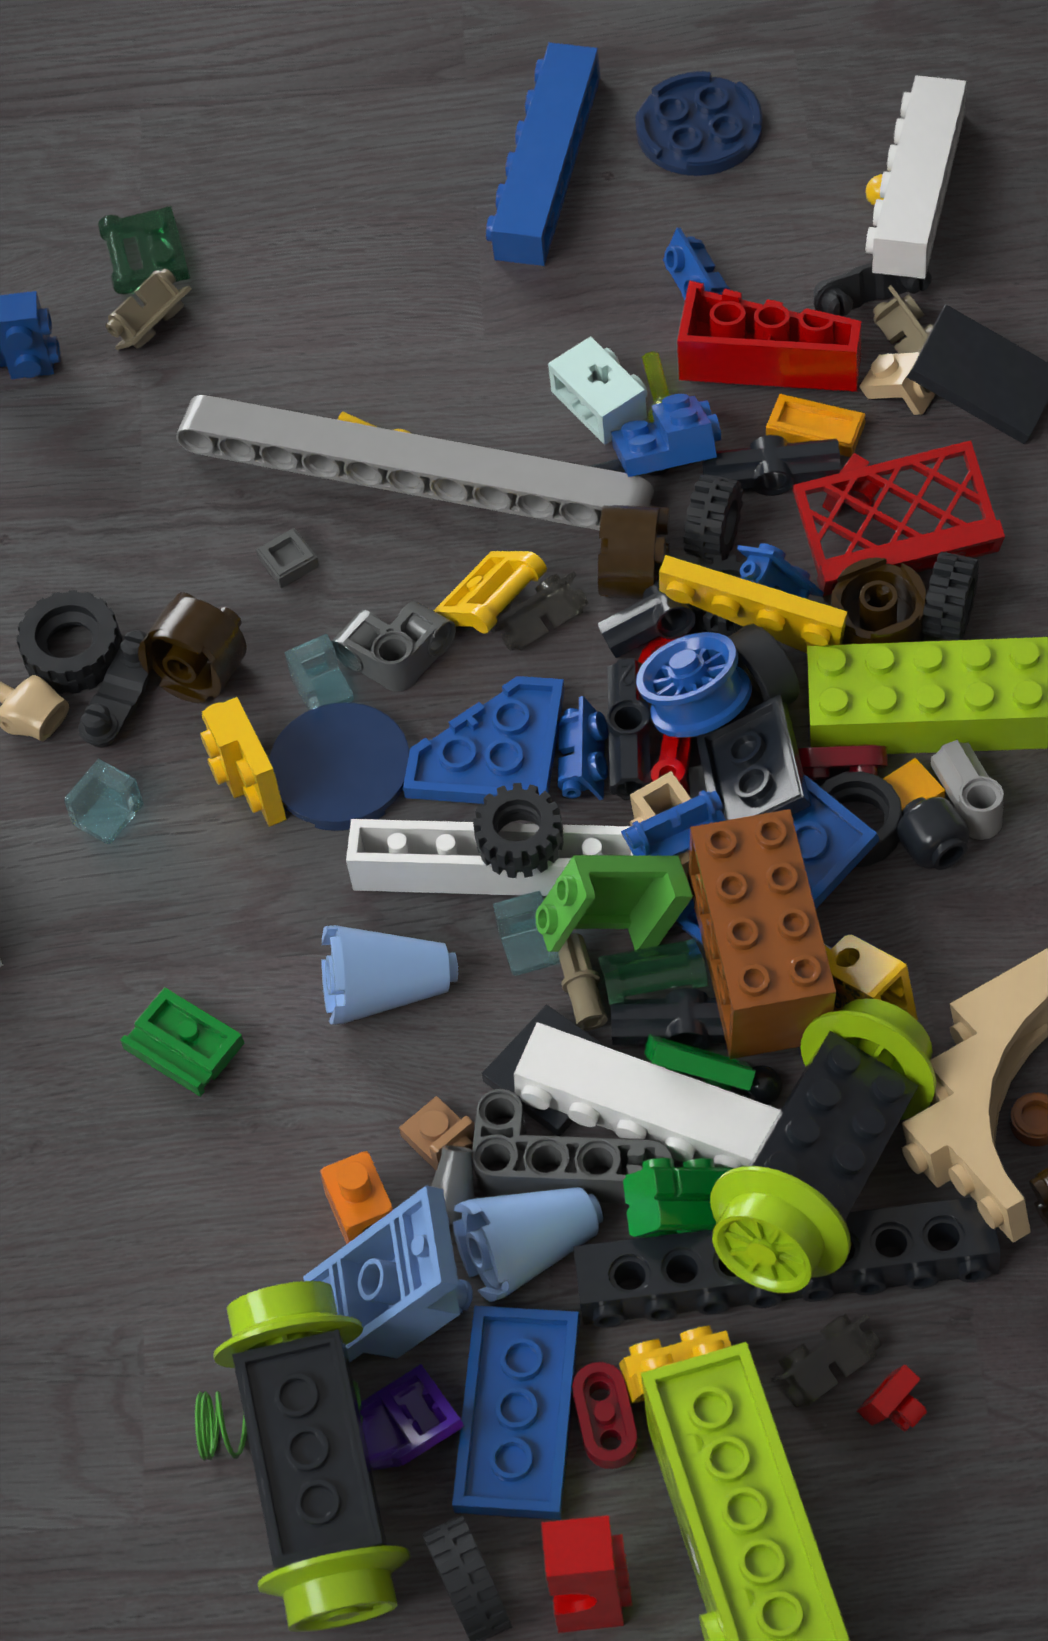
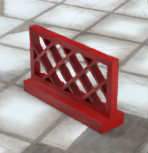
[792,440,1005,596]

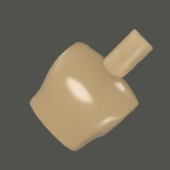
[0,675,69,741]

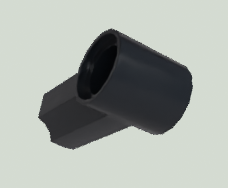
[597,579,696,658]

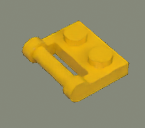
[434,551,547,634]

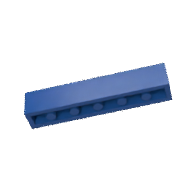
[486,43,600,266]

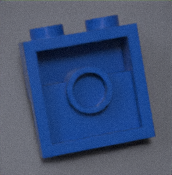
[0,291,61,379]
[611,394,721,477]

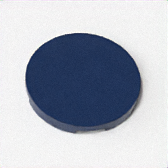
[636,71,763,176]
[269,702,410,831]

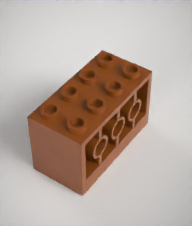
[688,809,836,1059]

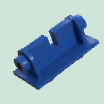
[663,228,731,300]
[737,543,824,599]
[557,696,608,800]
[621,790,726,856]

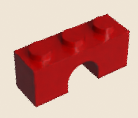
[541,1515,633,1633]

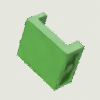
[536,855,693,953]

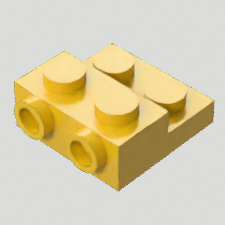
[200,697,287,827]
[619,1325,731,1405]

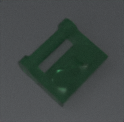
[98,206,190,294]
[598,939,708,1005]

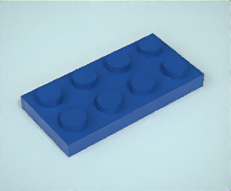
[675,775,880,947]
[452,1306,580,1520]

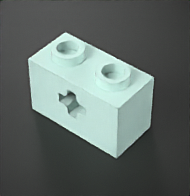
[548,336,648,445]

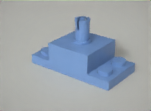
[303,1185,473,1362]

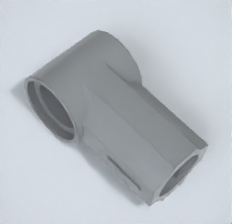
[931,740,1004,840]

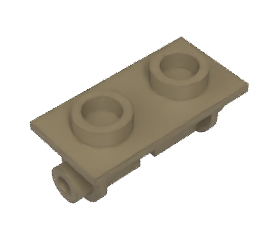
[105,269,192,350]
[873,285,933,354]

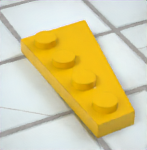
[659,555,847,653]

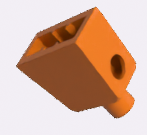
[320,1151,393,1244]

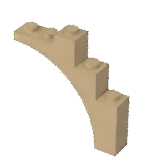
[902,948,1048,1243]

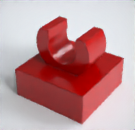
[822,453,880,516]
[857,1364,927,1432]

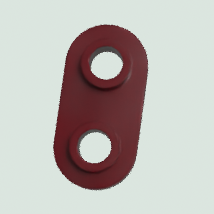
[798,745,888,780]
[572,1362,638,1469]

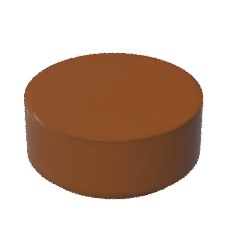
[1010,1092,1048,1146]

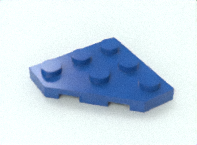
[403,676,565,804]

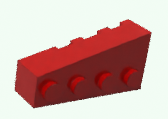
[677,280,861,392]

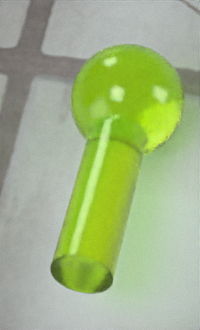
[642,351,670,423]

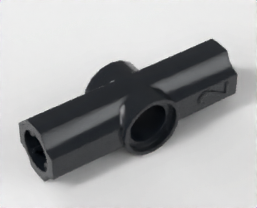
[702,435,841,496]
[607,658,652,800]
[611,988,726,1050]

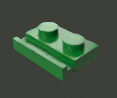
[120,987,245,1097]
[644,1034,756,1091]

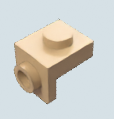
[859,352,935,415]

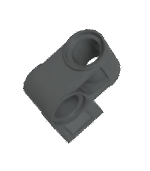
[330,601,456,691]

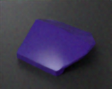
[360,1364,464,1470]

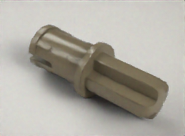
[558,933,608,1031]

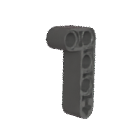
[472,1089,672,1203]

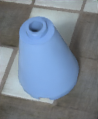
[321,925,458,1025]
[453,1187,603,1302]

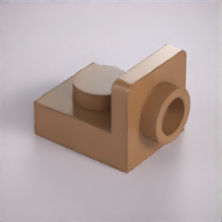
[399,1096,475,1170]

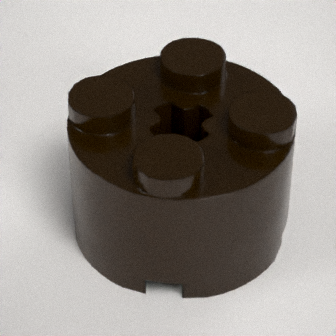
[598,505,670,599]
[831,558,926,645]
[138,592,247,703]

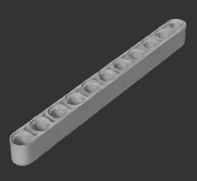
[176,395,654,531]

